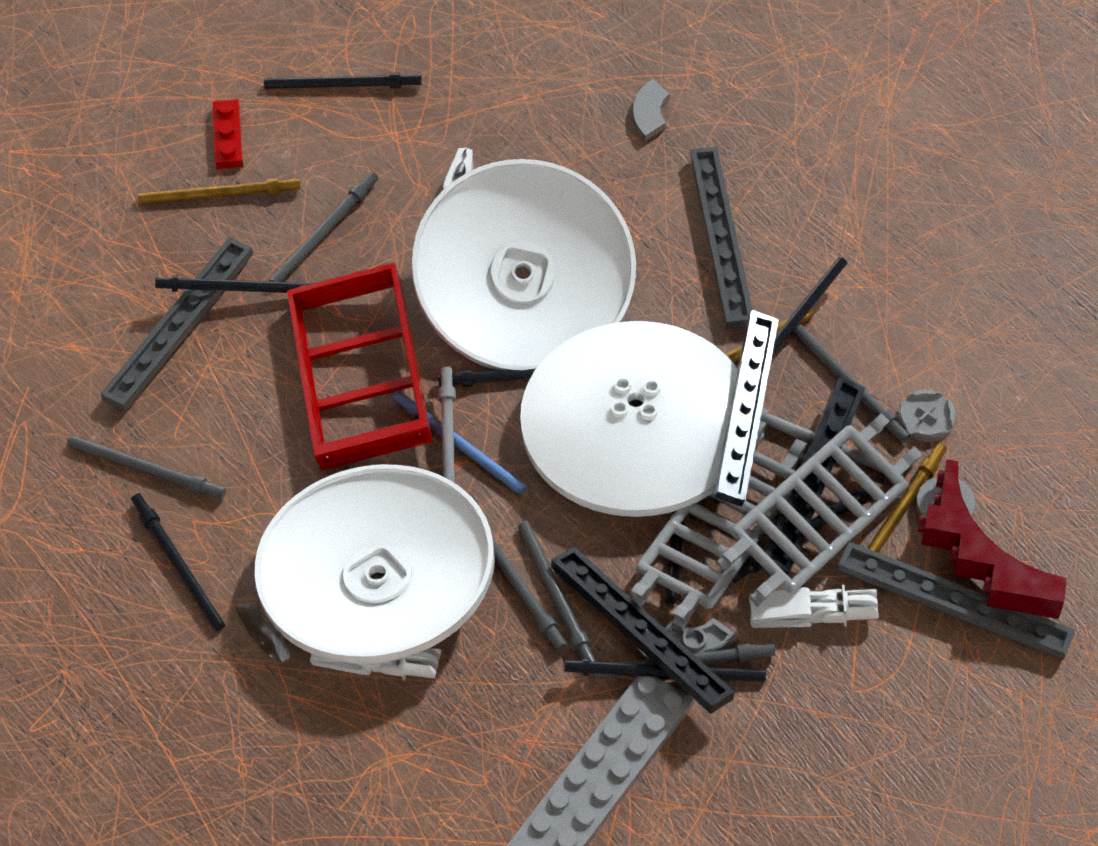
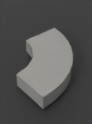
[633,78,669,141]
[665,618,737,654]

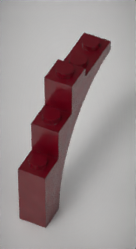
[917,459,1067,619]

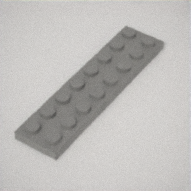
[507,676,694,846]

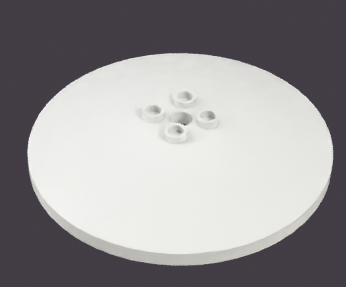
[412,159,636,370]
[520,321,738,517]
[255,464,495,664]

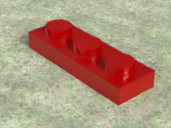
[212,99,243,169]

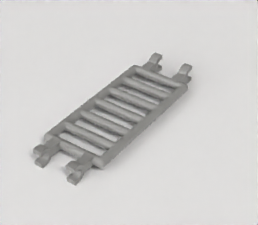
[715,413,923,607]
[631,420,807,631]

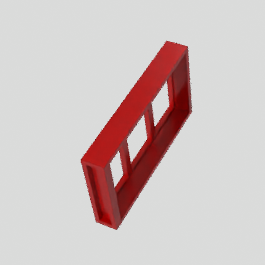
[287,262,433,471]

